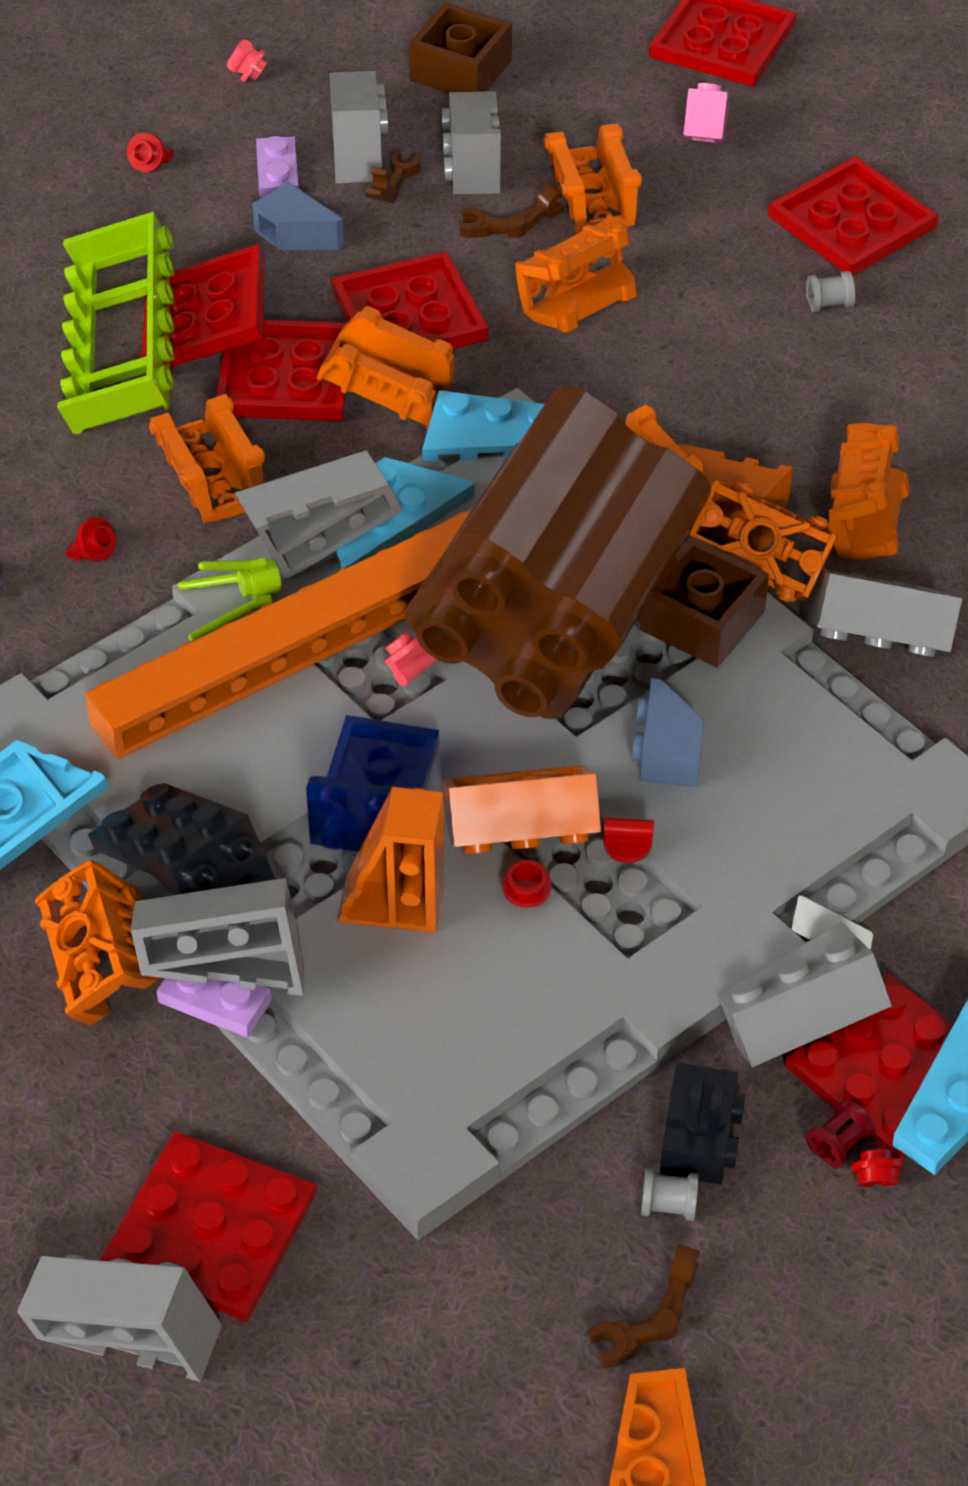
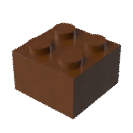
[409,2,512,93]
[639,537,769,668]

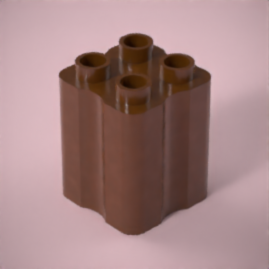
[405,386,711,719]

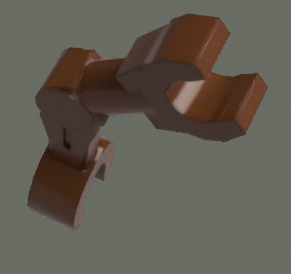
[365,150,421,203]
[460,184,565,238]
[589,1244,700,1368]

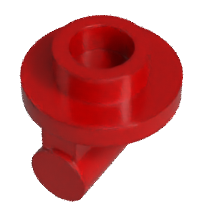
[127,132,174,172]
[65,517,116,562]
[603,817,654,863]

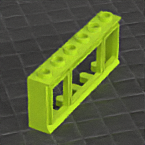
[57,211,174,434]

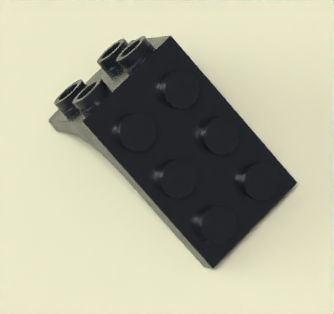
[87,783,276,895]

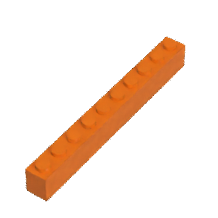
[85,509,472,760]

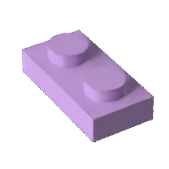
[256,136,299,197]
[157,978,272,1038]

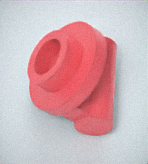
[227,40,268,83]
[384,631,437,686]

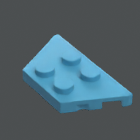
[336,457,474,570]
[0,740,110,870]

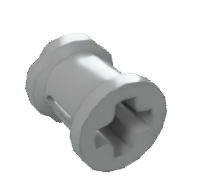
[806,271,855,312]
[641,1168,699,1221]

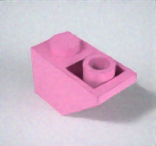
[683,83,730,144]

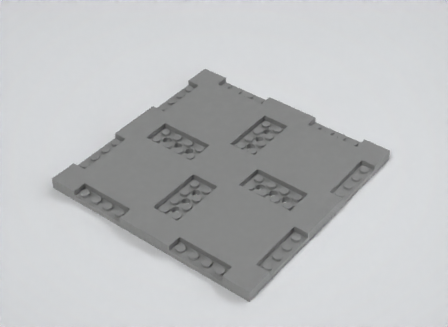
[0,388,968,1241]

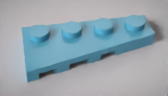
[422,390,545,462]
[893,1000,968,1175]

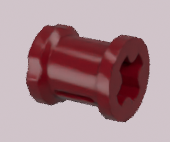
[806,1100,876,1169]

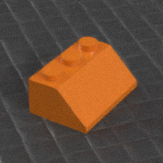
[441,765,601,854]

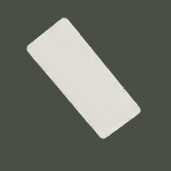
[792,896,873,949]

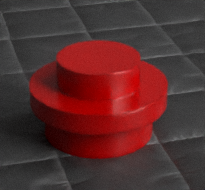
[502,860,552,908]
[851,1149,904,1187]

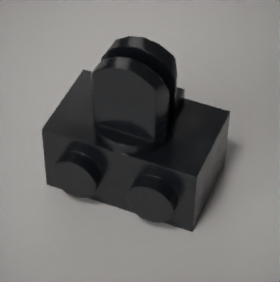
[659,1062,746,1185]

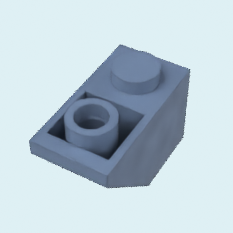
[252,182,344,250]
[632,678,704,787]

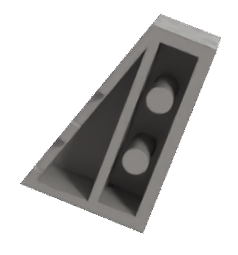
[329,71,388,183]
[442,91,501,194]
[235,450,402,580]
[800,568,962,657]
[131,878,304,996]
[718,921,892,1067]
[17,1255,222,1382]

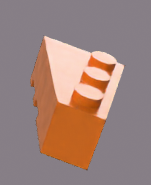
[678,443,793,552]
[337,787,444,933]

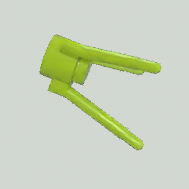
[178,557,281,641]

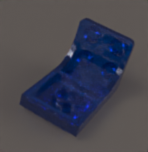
[306,715,439,852]

